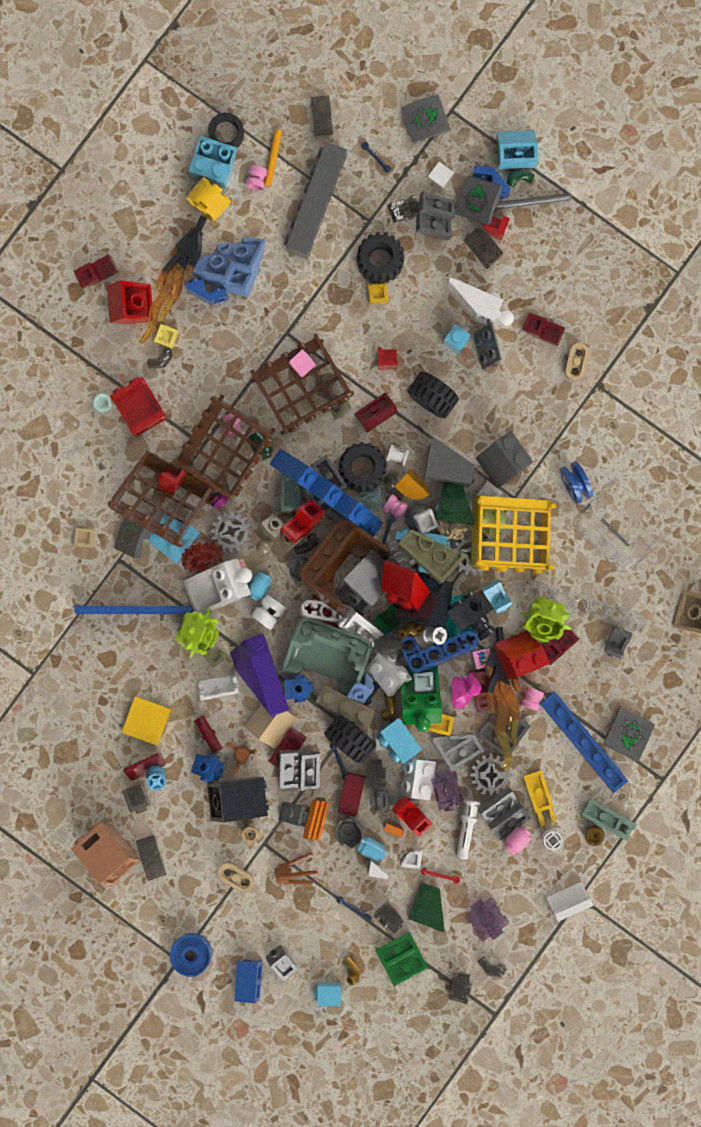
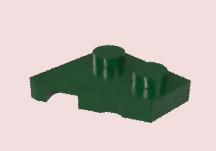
[437,482,474,525]
[408,881,444,932]

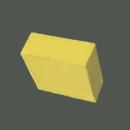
[154,324,179,349]

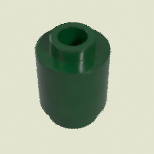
[248,431,274,461]

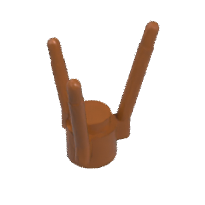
[226,742,257,776]
[275,853,318,885]

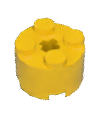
[186,177,232,222]

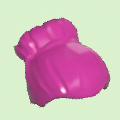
[451,673,481,709]

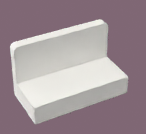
[547,882,594,921]

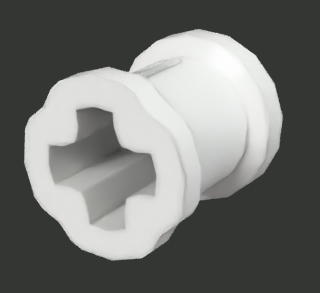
[386,444,409,466]
[422,626,447,644]

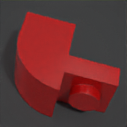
[280,499,325,544]
[391,796,433,837]

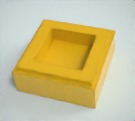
[368,283,389,305]

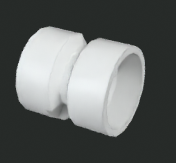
[251,594,287,630]

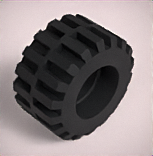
[357,232,404,284]
[407,371,459,418]
[339,442,387,492]
[324,715,376,764]

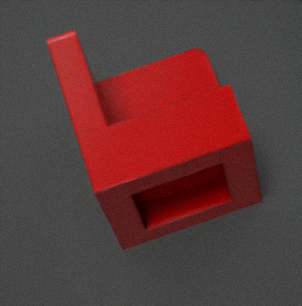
[481,216,510,241]
[378,347,398,370]
[157,469,186,496]

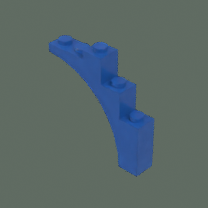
[270,448,384,537]

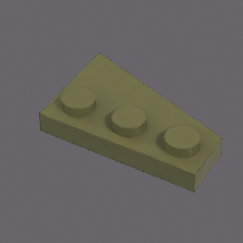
[398,529,467,584]

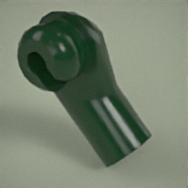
[507,170,535,186]

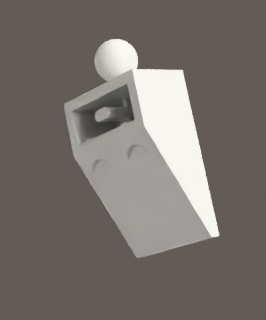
[447,277,514,326]
[182,559,252,614]

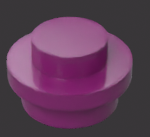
[211,492,228,510]

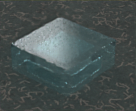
[360,487,384,511]

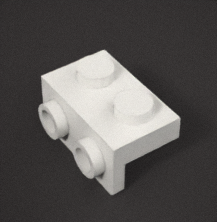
[366,652,412,696]
[401,758,436,800]

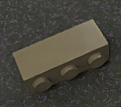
[316,685,376,729]

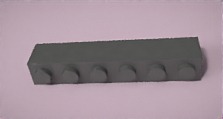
[284,142,347,260]

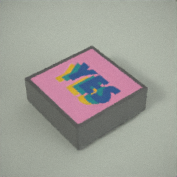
[471,647,491,670]

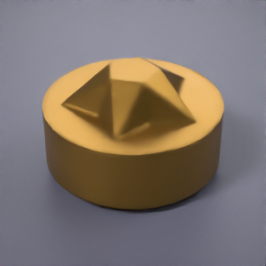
[584,825,605,846]

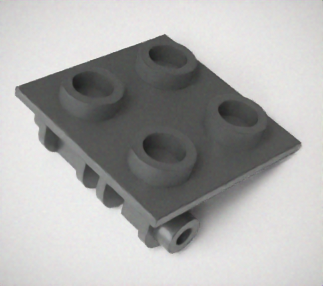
[473,322,502,370]

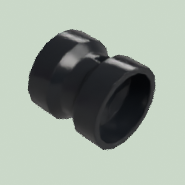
[470,615,497,641]

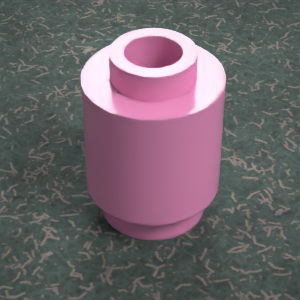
[503,826,531,855]

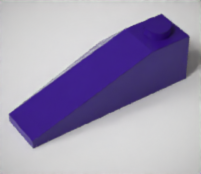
[230,634,289,717]

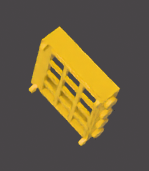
[471,496,556,574]

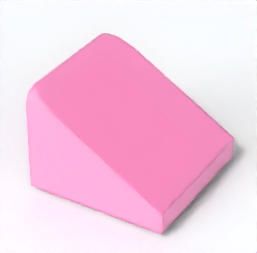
[289,349,316,378]

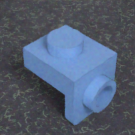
[347,673,374,704]

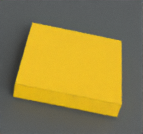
[121,696,172,746]

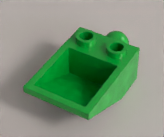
[400,665,442,732]

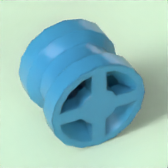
[146,766,166,790]

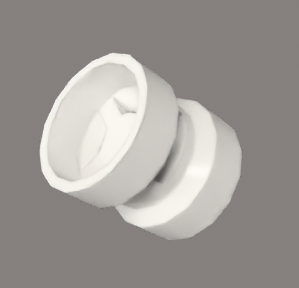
[541,829,563,851]

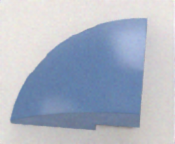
[192,238,266,298]

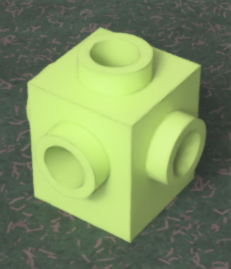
[482,509,508,539]

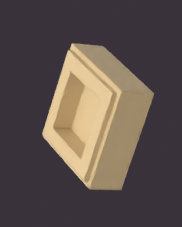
[73,527,95,548]

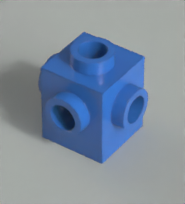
[284,675,313,703]
[191,753,225,783]

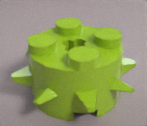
[520,596,572,642]
[176,608,219,658]

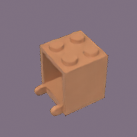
[71,822,140,886]

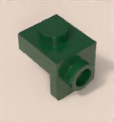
[373,604,402,635]

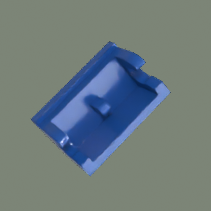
[234,959,263,1004]

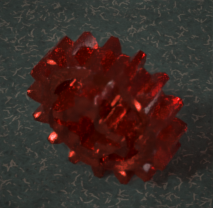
[181,541,223,573]

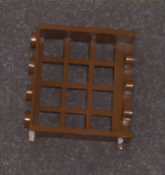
[250,333,354,435]
[172,394,276,500]
[108,450,213,548]

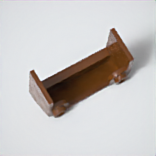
[300,520,390,617]

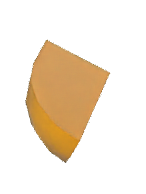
[395,469,430,500]

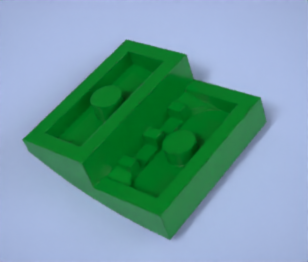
[375,932,429,987]

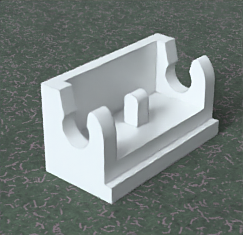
[337,608,384,646]
[198,674,240,701]

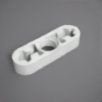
[299,600,354,623]

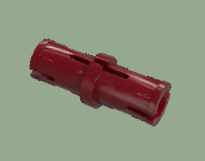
[193,715,223,754]

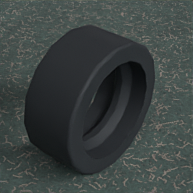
[208,112,244,148]

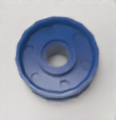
[559,461,594,504]
[170,933,212,977]

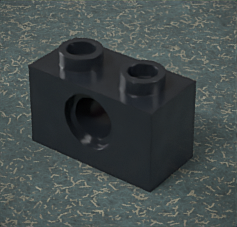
[447,590,494,631]

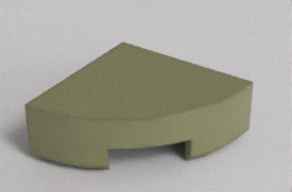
[332,401,351,420]
[203,649,228,668]

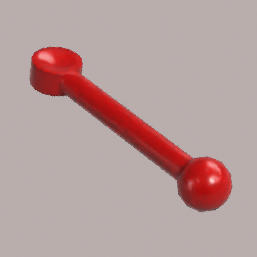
[421,868,460,884]

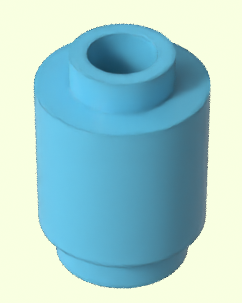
[248,571,272,601]
[357,837,387,863]

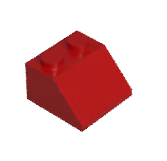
[107,280,154,325]
[381,560,430,611]
[494,631,550,680]

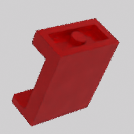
[110,377,168,438]

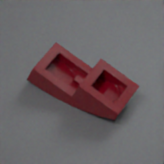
[74,255,119,289]
[522,312,566,346]
[543,624,580,666]
[468,668,496,712]
[268,727,307,768]
[338,772,366,817]

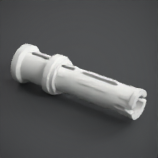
[456,799,481,859]

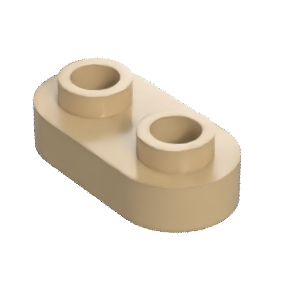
[565,343,589,381]
[218,862,254,893]

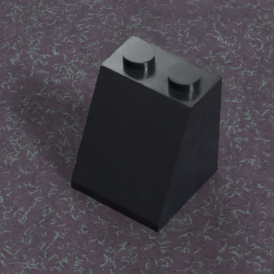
[395,573,454,628]
[207,777,269,823]

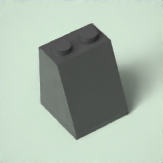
[475,430,533,489]
[423,438,477,488]
[336,550,385,616]

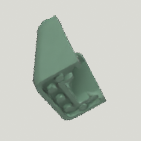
[281,617,373,696]

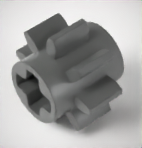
[370,790,393,811]

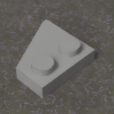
[432,734,484,771]

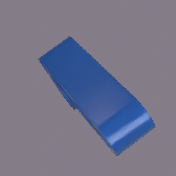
[400,631,478,674]

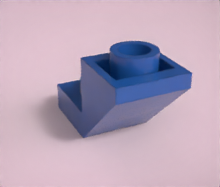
[473,165,510,199]
[185,278,229,305]

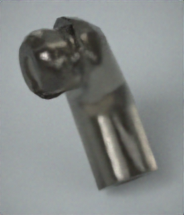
[147,347,173,369]
[384,474,404,501]
[294,533,320,555]
[477,956,507,977]

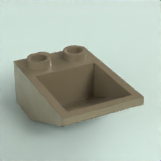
[255,492,326,560]

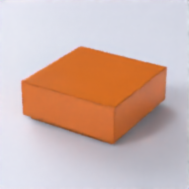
[383,821,404,838]

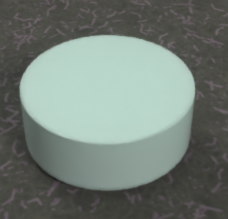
[93,393,113,413]

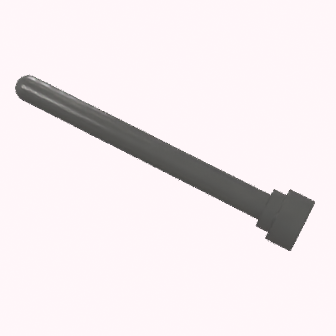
[494,193,572,212]

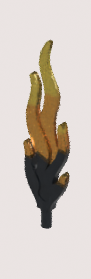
[139,215,207,344]
[485,627,520,772]

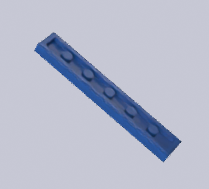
[74,606,192,614]
[539,691,628,793]

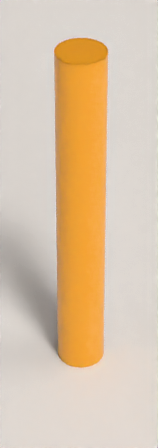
[264,130,282,187]

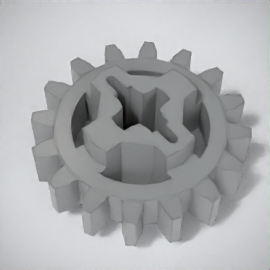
[211,511,253,553]
[453,535,493,576]
[388,539,418,574]
[470,753,512,796]

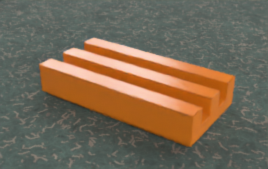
[303,799,329,841]

